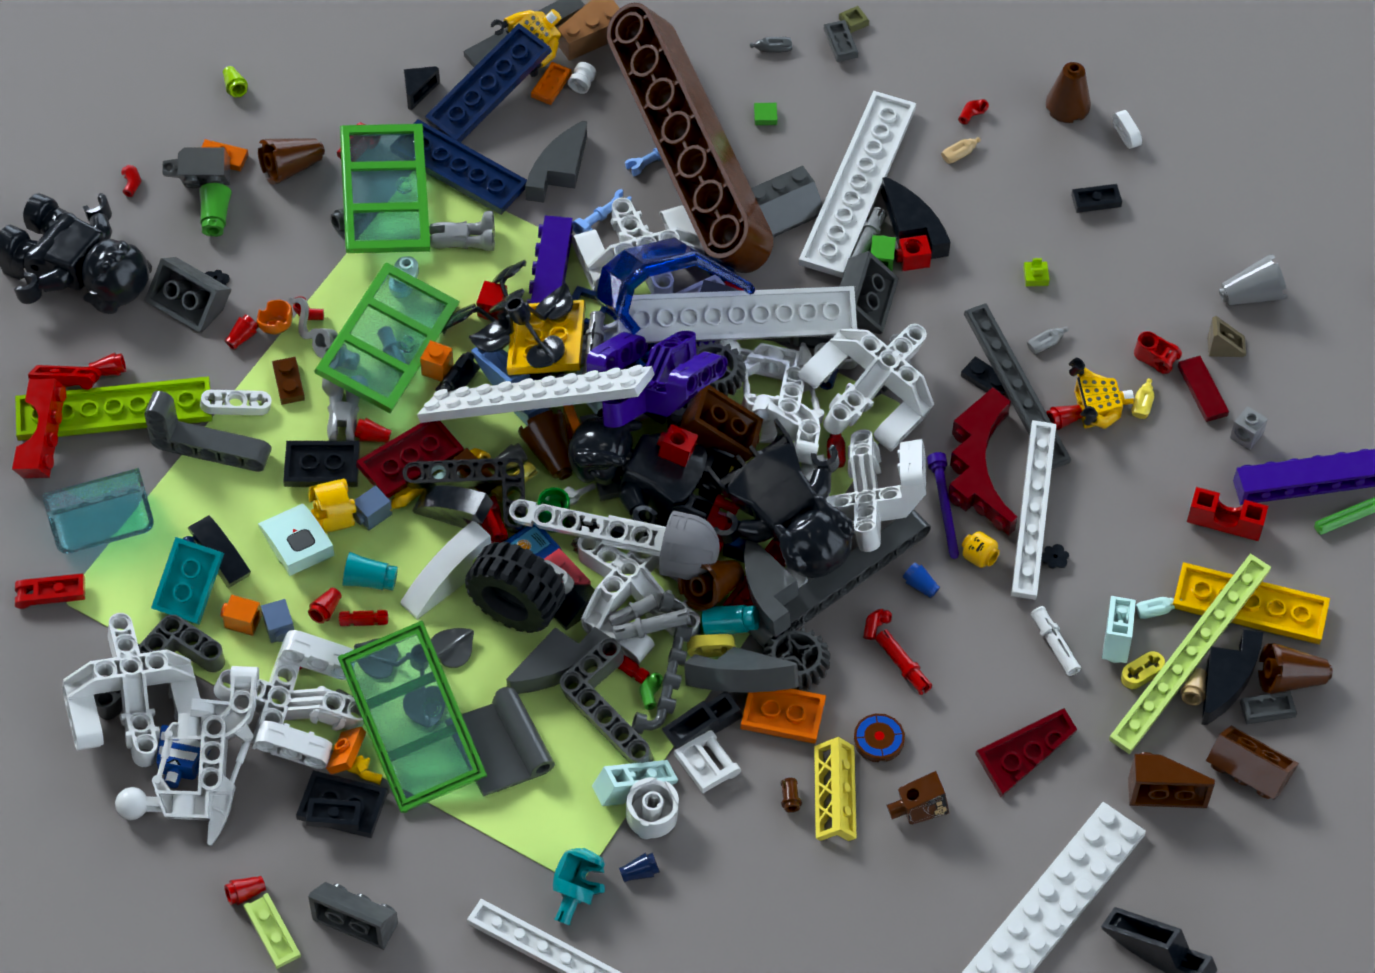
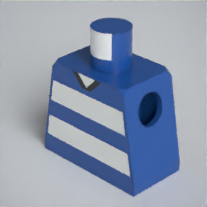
[157,724,211,788]

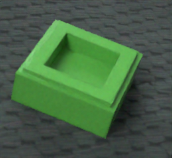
[754,103,778,125]

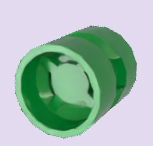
[538,487,570,533]

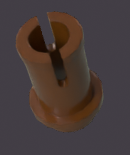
[781,778,802,813]

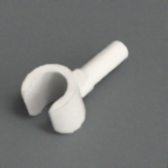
[564,483,596,505]

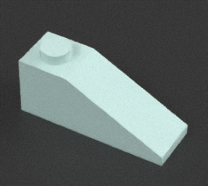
[1102,596,1136,663]
[592,760,678,806]

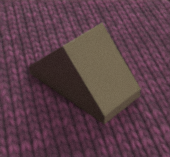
[1207,316,1246,357]

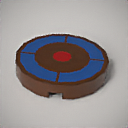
[854,713,905,762]

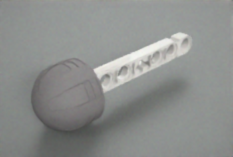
[509,499,720,580]

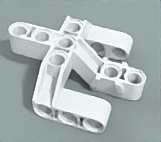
[572,198,705,294]
[798,324,934,452]
[801,429,926,552]
[577,534,700,665]
[63,613,201,767]
[214,630,364,769]

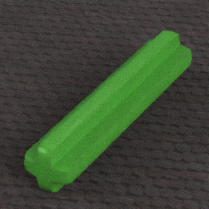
[1314,497,1375,535]

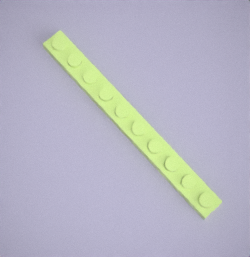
[1109,553,1271,754]

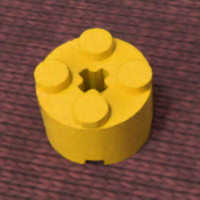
[308,479,356,533]

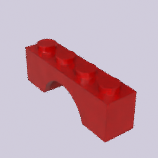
[12,378,66,478]

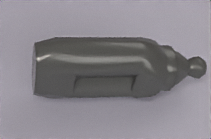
[750,37,792,53]

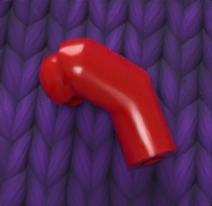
[958,99,989,125]
[121,165,142,197]
[293,296,324,321]
[863,609,892,640]

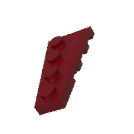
[975,708,1077,797]

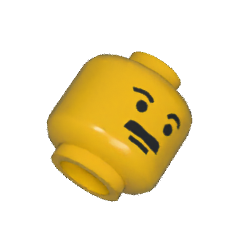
[962,531,1000,568]

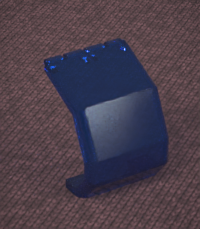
[595,237,755,335]

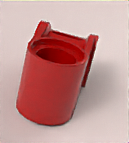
[1134,331,1182,374]

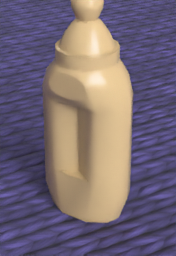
[941,137,981,164]

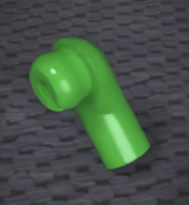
[639,672,663,710]

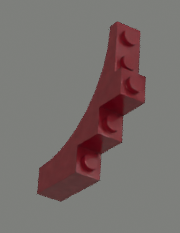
[948,388,1018,536]

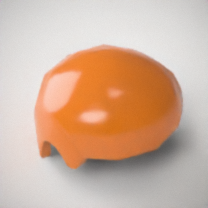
[257,299,293,335]

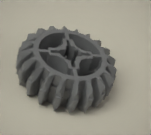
[696,340,746,396]
[763,626,831,690]

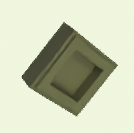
[839,6,869,33]

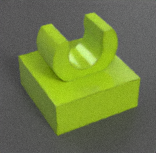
[1023,258,1050,286]

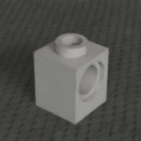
[1230,406,1268,450]

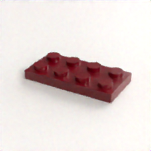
[356,421,464,498]

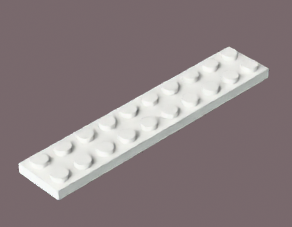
[799,91,916,278]
[616,286,857,343]
[417,365,655,423]
[962,802,1146,973]

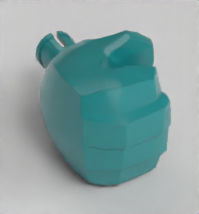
[553,848,605,926]

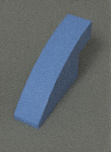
[471,347,549,426]

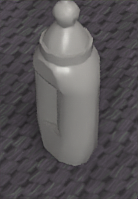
[1027,327,1069,354]

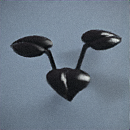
[442,260,527,336]
[469,283,573,368]

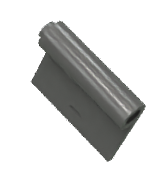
[445,687,555,797]

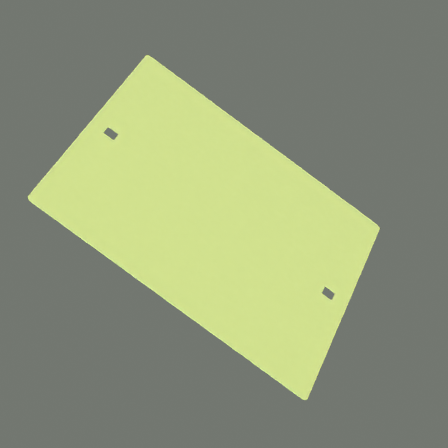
[66,171,900,876]

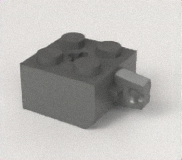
[162,147,230,188]

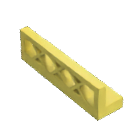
[814,737,857,841]

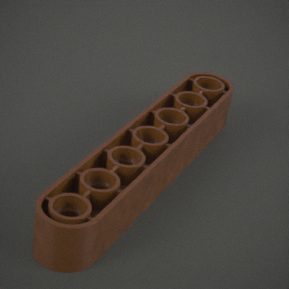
[607,2,773,273]

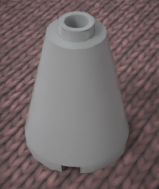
[1219,254,1288,305]

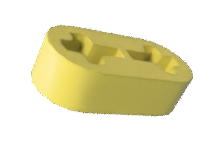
[687,634,735,657]
[1121,651,1165,689]

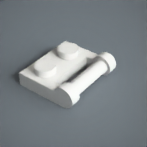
[674,730,741,794]

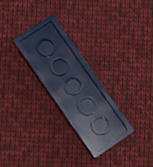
[425,23,552,143]
[390,119,527,215]

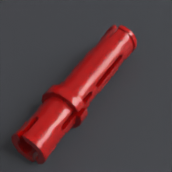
[875,629,932,695]

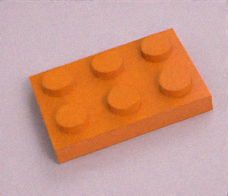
[740,689,826,744]

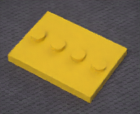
[507,300,586,375]

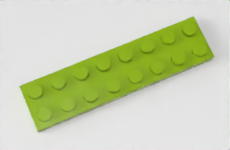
[15,376,213,441]

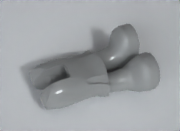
[429,211,495,251]
[322,376,368,441]

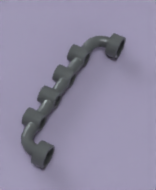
[631,592,693,734]

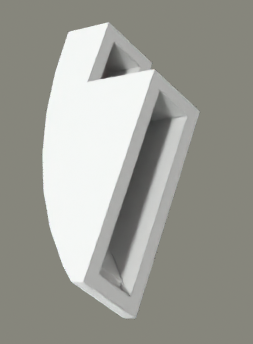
[401,521,491,620]

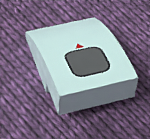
[258,504,335,576]

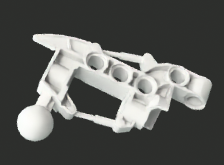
[714,340,824,465]
[115,666,259,846]

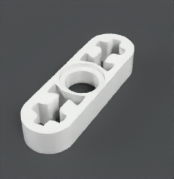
[200,389,272,415]

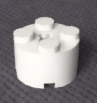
[626,777,679,839]

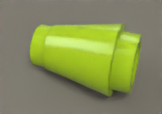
[222,66,248,97]

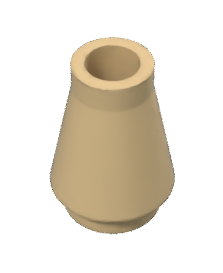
[1181,668,1207,706]

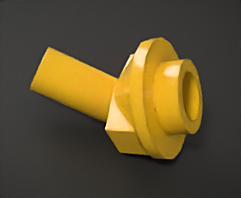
[347,755,383,785]

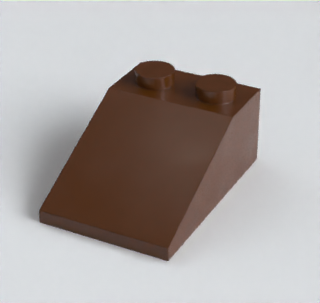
[1128,752,1215,808]

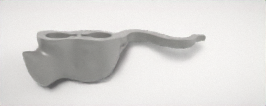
[288,297,359,371]

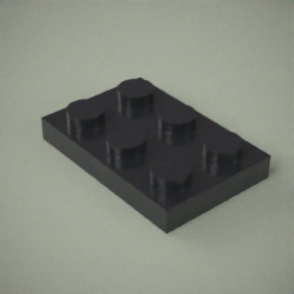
[283,441,360,487]
[296,770,388,838]

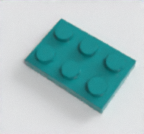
[151,537,224,625]

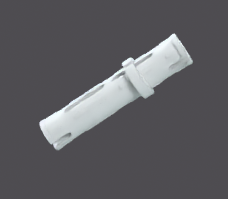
[1031,606,1081,676]

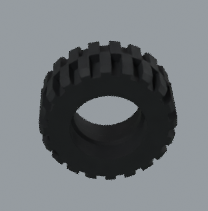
[465,542,566,633]

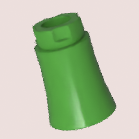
[199,183,232,237]

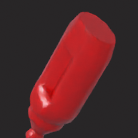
[827,433,846,468]

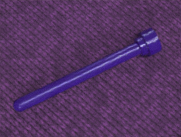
[927,452,959,559]

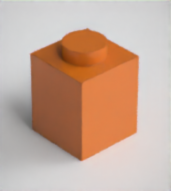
[420,340,454,381]
[221,595,262,636]

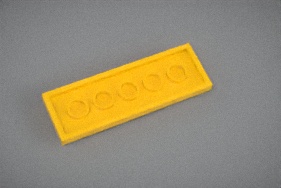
[1173,562,1330,645]

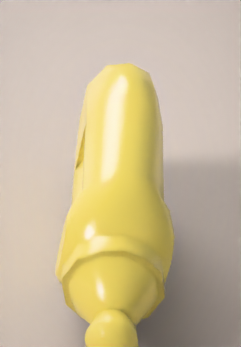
[1131,378,1154,419]

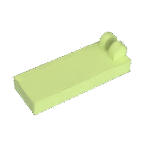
[244,893,301,969]

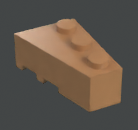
[558,0,620,61]

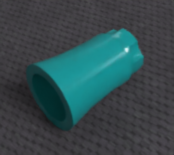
[342,552,398,591]
[702,605,760,635]

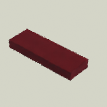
[1177,356,1229,422]

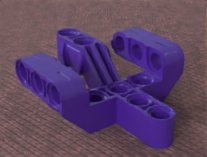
[586,331,728,428]

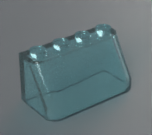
[43,468,154,554]

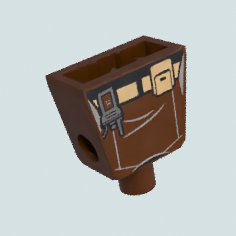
[886,771,949,825]

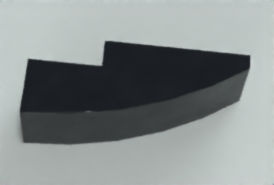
[188,515,251,588]
[662,692,743,749]

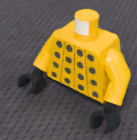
[491,9,562,77]
[1069,358,1134,429]

